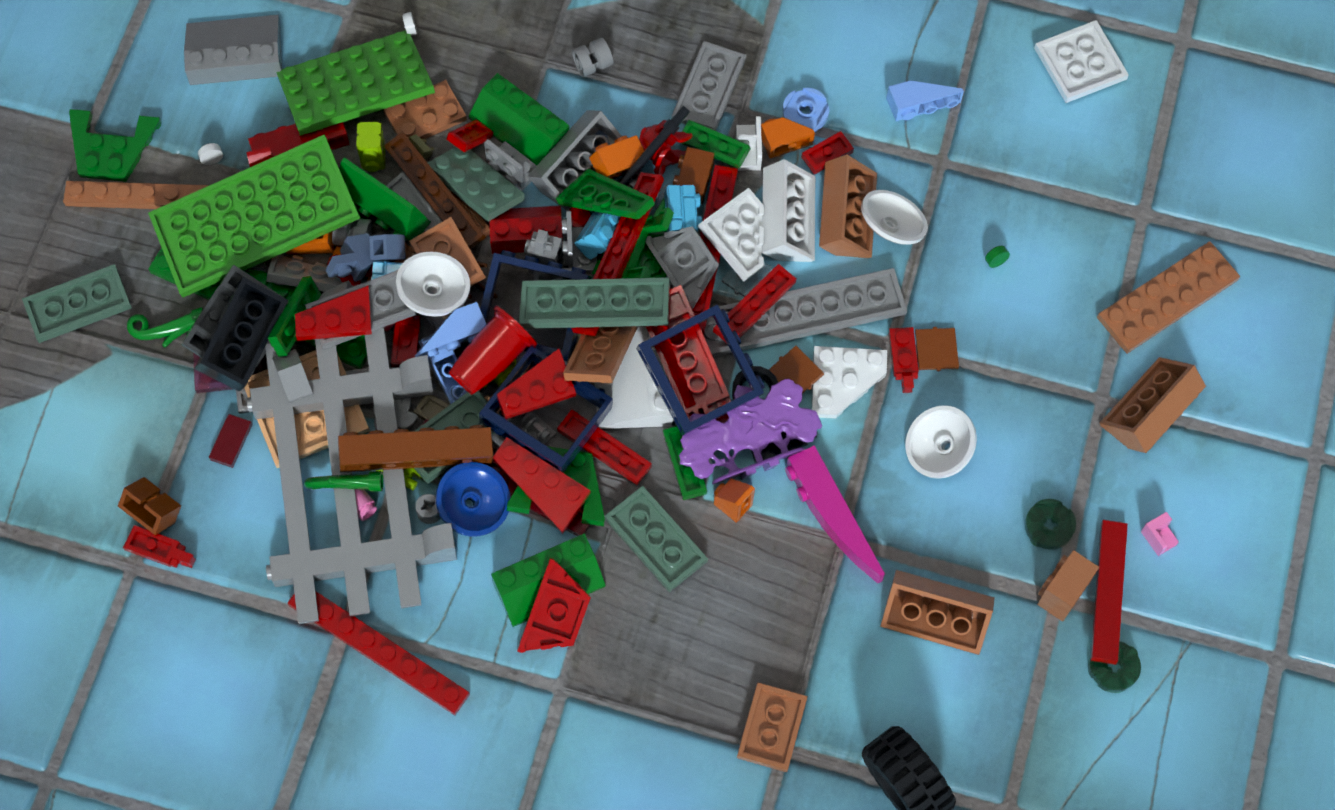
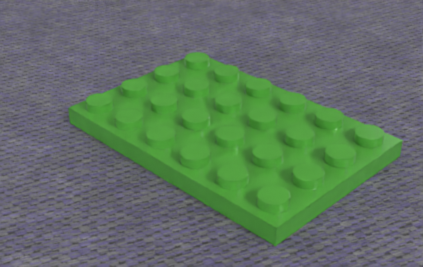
[276,30,435,136]

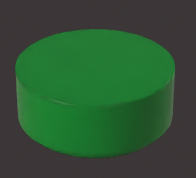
[985,246,1010,268]

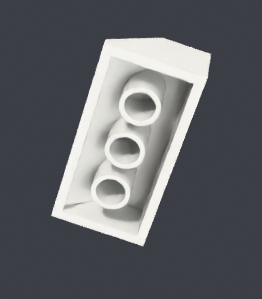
[762,159,816,262]

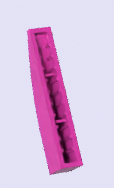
[785,445,885,583]

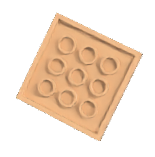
[244,350,370,468]

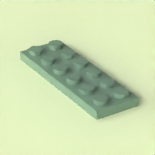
[519,278,670,329]

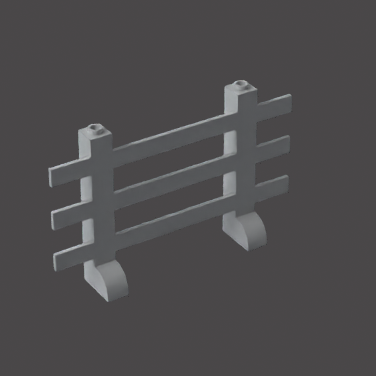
[247,327,457,624]

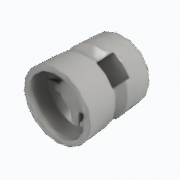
[572,37,614,78]
[332,218,373,247]

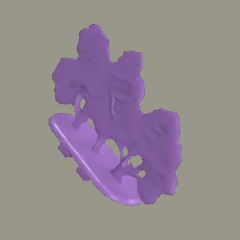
[679,379,822,484]

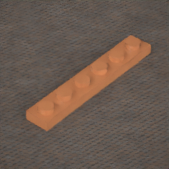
[63,181,208,209]

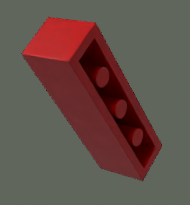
[248,122,349,157]

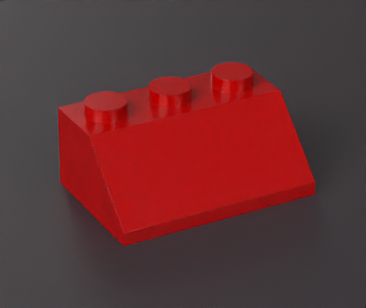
[489,206,563,254]

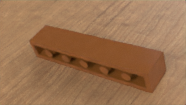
[338,425,493,472]

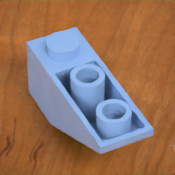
[886,80,964,121]
[415,302,486,359]
[418,335,467,404]

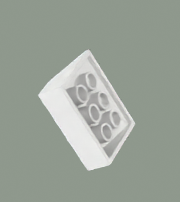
[594,326,673,429]

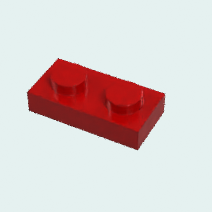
[801,131,854,175]

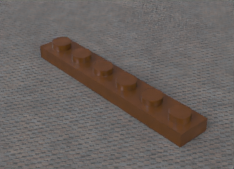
[384,131,486,250]

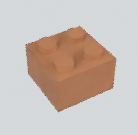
[1037,550,1099,622]

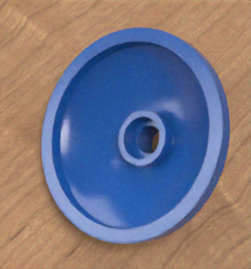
[436,462,510,537]

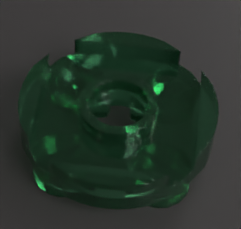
[1024,499,1076,549]
[1088,641,1141,693]

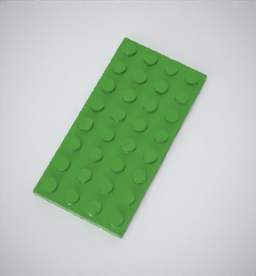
[148,135,361,297]

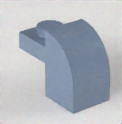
[326,233,373,282]
[369,234,406,261]

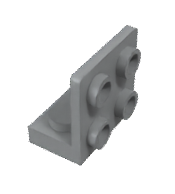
[484,139,537,191]
[562,211,597,274]

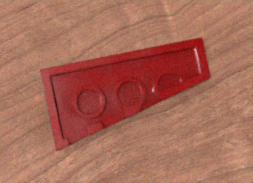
[493,437,591,534]

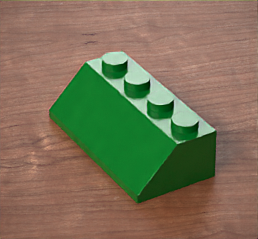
[468,73,569,165]
[340,157,431,242]
[491,533,606,627]

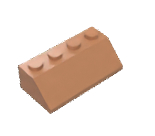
[819,154,877,258]
[1099,357,1206,453]
[880,570,995,655]

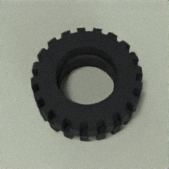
[861,726,956,810]

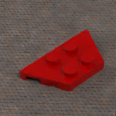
[517,557,591,653]

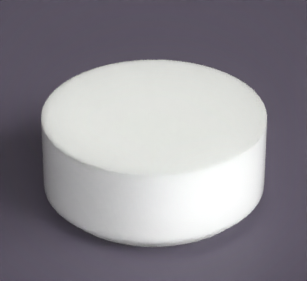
[402,12,418,36]
[198,143,223,165]

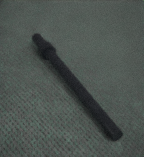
[590,106,690,215]

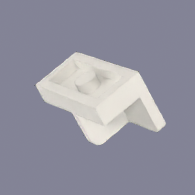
[736,116,762,171]

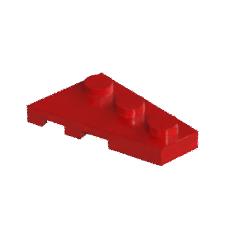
[295,285,372,341]
[497,349,576,419]

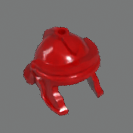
[639,120,692,175]

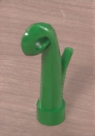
[127,307,203,347]
[304,471,384,492]

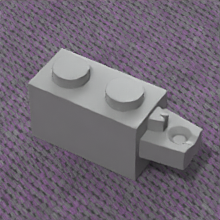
[524,229,563,275]

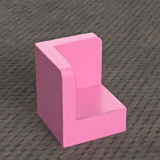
[1141,512,1179,556]

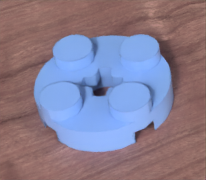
[783,88,829,133]

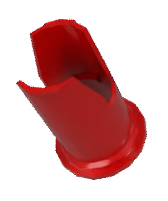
[449,306,537,395]

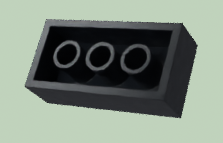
[194,277,288,391]

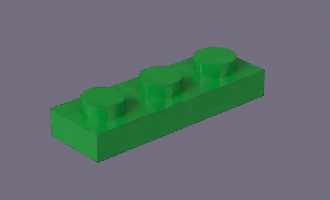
[681,120,751,169]
[663,426,707,500]

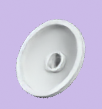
[861,190,928,245]
[396,252,470,316]
[905,406,977,479]

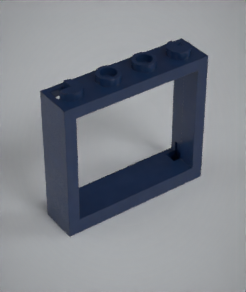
[480,250,592,362]
[636,305,765,436]
[479,346,613,473]

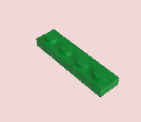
[268,276,321,357]

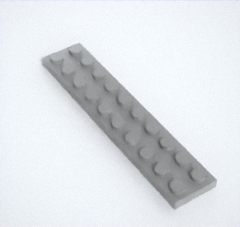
[704,268,907,357]

